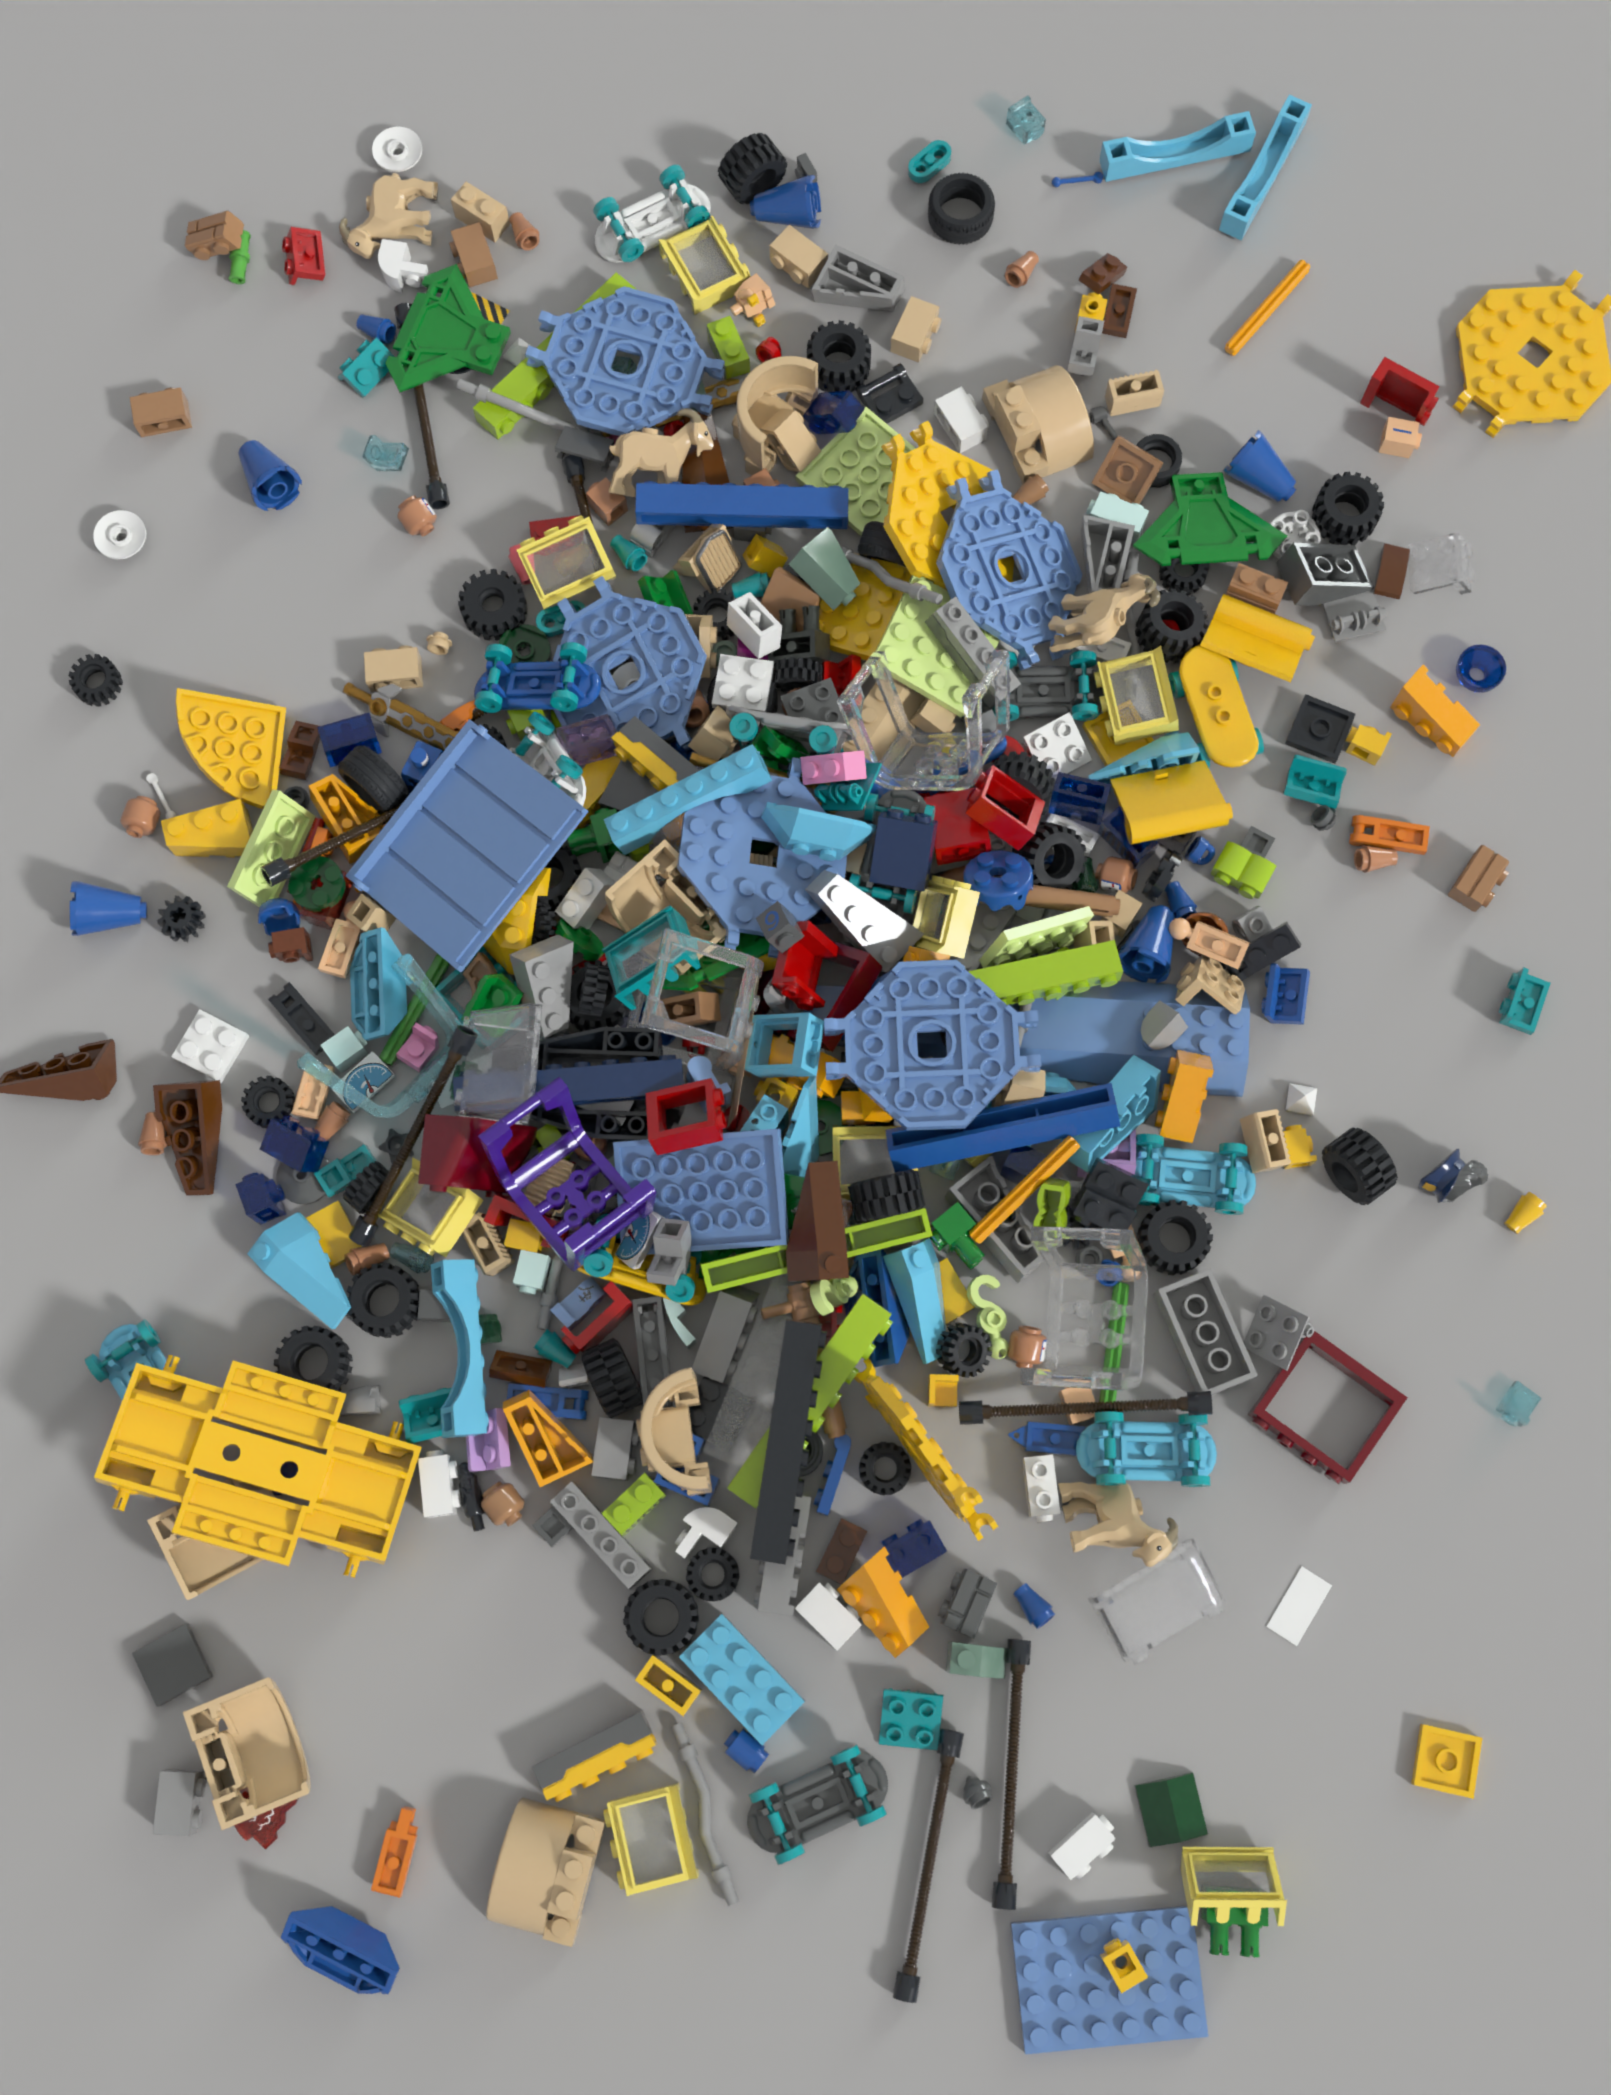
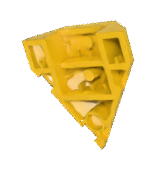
[483,867,551,975]

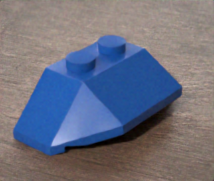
[844,1249,909,1368]
[281,1906,400,1994]

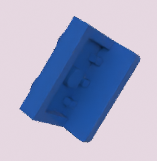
[1261,963,1310,1025]

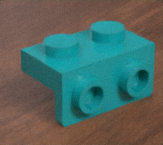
[338,337,395,398]
[1283,755,1347,809]
[1499,967,1551,1035]
[399,1387,452,1444]

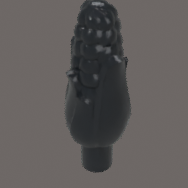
[458,1462,485,1532]

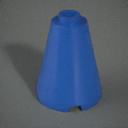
[750,175,821,229]
[1223,430,1297,502]
[238,440,302,511]
[70,881,147,936]
[1118,905,1175,983]

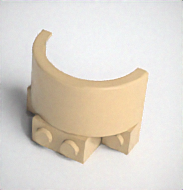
[732,356,818,475]
[982,365,1094,484]
[605,839,726,975]
[636,1367,713,1496]
[147,1478,275,1600]
[183,1677,311,1830]
[486,1798,606,1947]

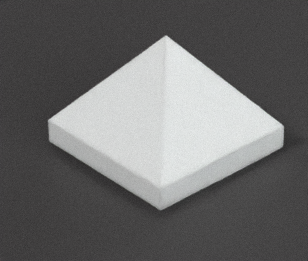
[503,338,531,366]
[1285,1083,1317,1116]

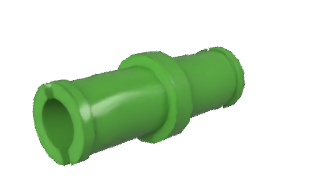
[229,230,251,284]

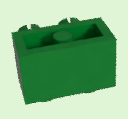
[567,808,629,864]
[930,1202,985,1270]
[1201,1886,1268,1957]

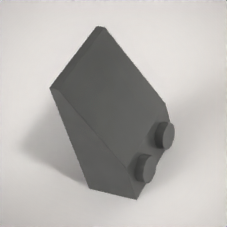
[1276,542,1374,606]

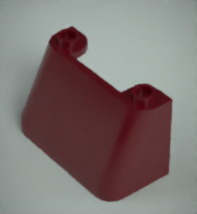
[418,1114,537,1198]

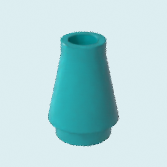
[610,535,648,572]
[732,571,770,598]
[533,1329,577,1368]

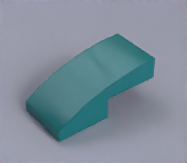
[314,1144,376,1197]

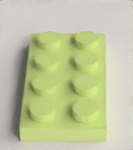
[227,790,316,907]
[979,906,1094,968]

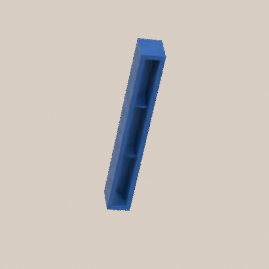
[635,481,849,529]
[885,1083,1120,1173]

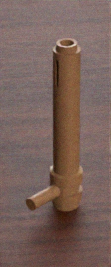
[979,875,1120,918]
[760,1281,847,1439]

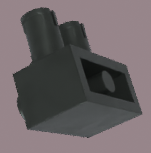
[768,605,831,664]

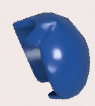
[258,898,300,936]

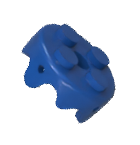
[963,850,1033,911]

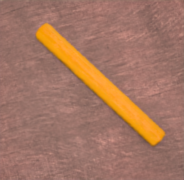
[1224,260,1310,356]
[969,1136,1080,1244]

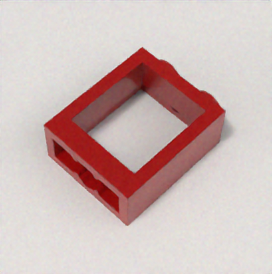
[965,765,1045,851]
[646,1078,726,1156]

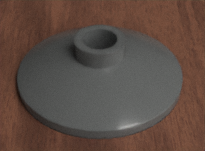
[276,1149,329,1204]

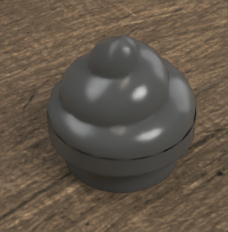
[963,1776,993,1809]

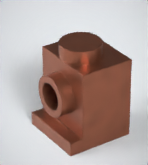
[268,927,313,963]

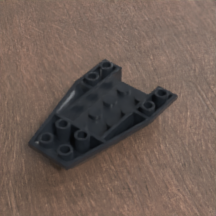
[491,1027,664,1141]

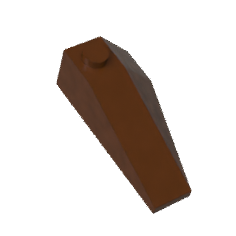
[0,1039,117,1101]
[153,1080,222,1196]
[786,1161,849,1281]

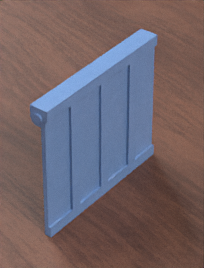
[345,719,589,972]

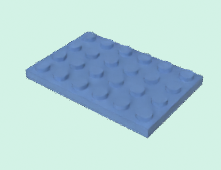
[613,1129,789,1255]
[1011,1906,1209,2054]

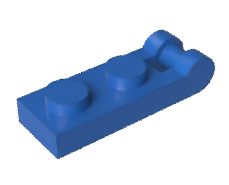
[507,1383,589,1420]
[813,1434,851,1516]

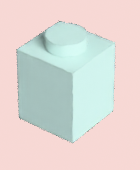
[321,1026,369,1073]
[513,1250,552,1295]

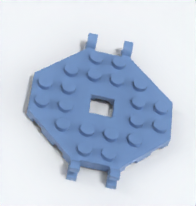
[525,286,725,436]
[936,469,1083,671]
[553,576,707,751]
[677,751,847,958]
[824,960,1041,1131]

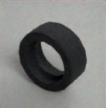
[1136,434,1182,488]

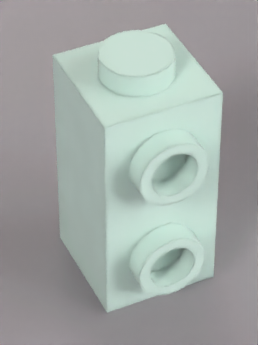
[1086,491,1149,544]

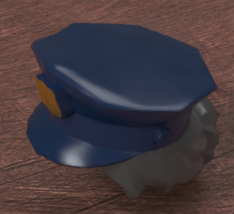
[1418,1149,1488,1203]

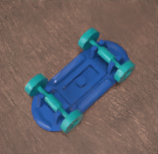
[474,642,601,713]

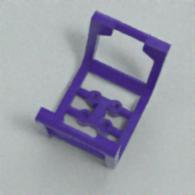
[478,1077,657,1271]

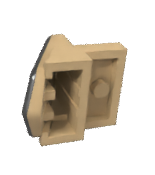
[672,524,742,594]

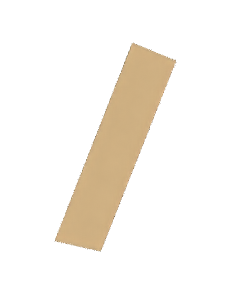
[728,960,762,1126]

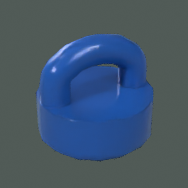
[1185,836,1215,865]

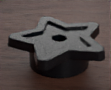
[378,1129,414,1164]

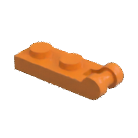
[1349,815,1430,855]

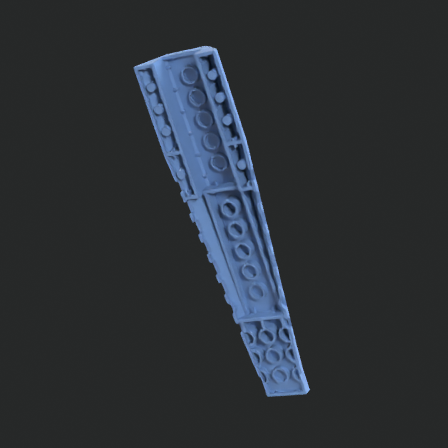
[803,982,1250,1097]

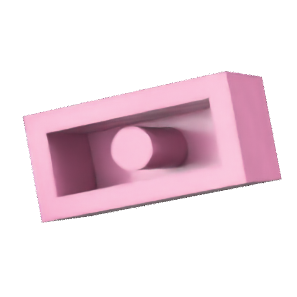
[800,751,867,785]

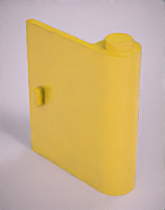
[1200,593,1315,683]
[1110,760,1233,845]

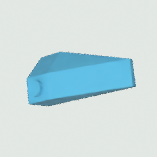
[1085,731,1200,790]
[782,1076,819,1177]
[247,1212,351,1329]
[883,1237,946,1365]

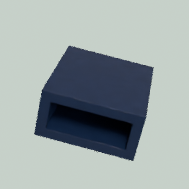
[869,809,938,892]

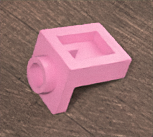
[396,1023,439,1073]

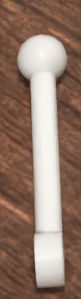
[146,773,176,819]

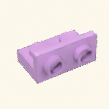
[466,1408,511,1472]

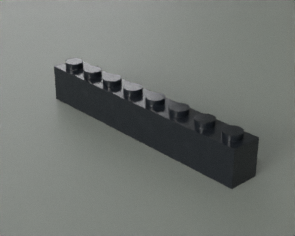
[750,1319,827,1564]

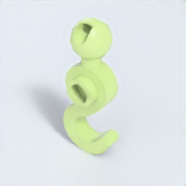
[967,1275,1009,1360]
[810,1276,859,1316]

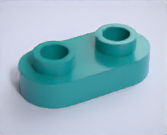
[908,140,952,183]
[536,600,586,637]

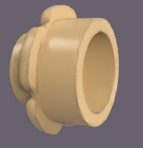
[426,632,452,655]

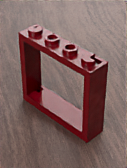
[740,941,883,1052]
[1248,1331,1408,1484]

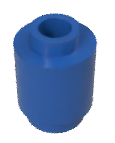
[724,1729,769,1773]

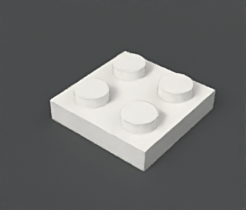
[712,654,774,712]
[171,1009,249,1084]

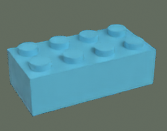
[679,1614,805,1745]

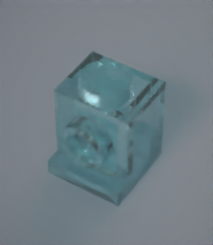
[1006,95,1046,145]

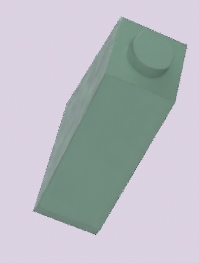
[789,527,860,610]
[946,1641,1007,1679]

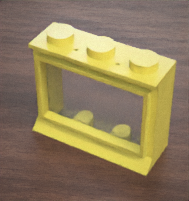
[658,216,750,315]
[517,515,616,610]
[1094,646,1179,745]
[912,875,980,958]
[832,1124,918,1200]
[378,1157,484,1258]
[603,1783,699,1896]
[1180,1847,1287,1926]

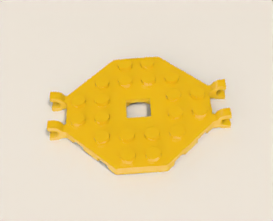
[1453,270,1611,438]
[881,421,1014,590]
[854,1358,998,1541]

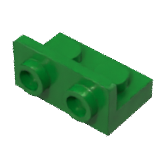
[637,570,693,615]
[750,725,812,766]
[461,974,524,1039]

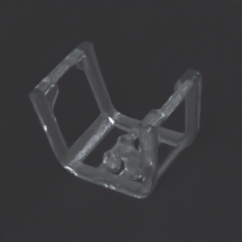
[837,650,1010,791]
[626,929,764,1071]
[1020,1226,1148,1391]

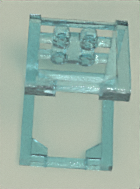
[297,954,463,1118]

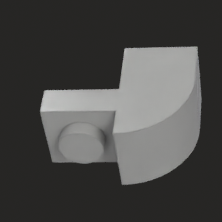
[1067,316,1104,377]
[646,1218,691,1286]

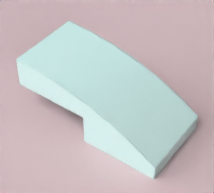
[663,1298,697,1349]

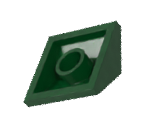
[1135,1772,1208,1847]

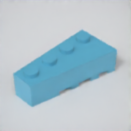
[1060,1055,1161,1173]

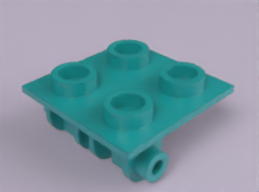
[814,763,882,811]
[879,1688,944,1750]

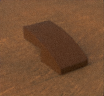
[1373,543,1410,599]
[279,721,322,780]

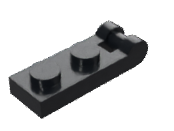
[1220,921,1301,981]
[268,982,335,1056]

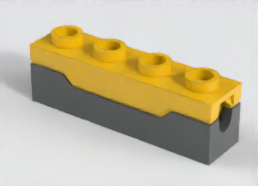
[611,716,700,792]
[532,1710,658,1802]

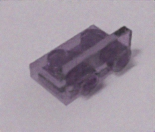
[556,714,617,766]

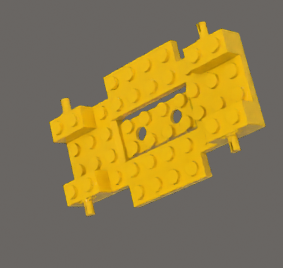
[94,1355,422,1578]

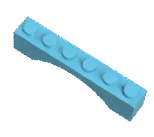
[1219,94,1312,241]
[1099,111,1256,182]
[604,744,772,855]
[431,1259,489,1438]

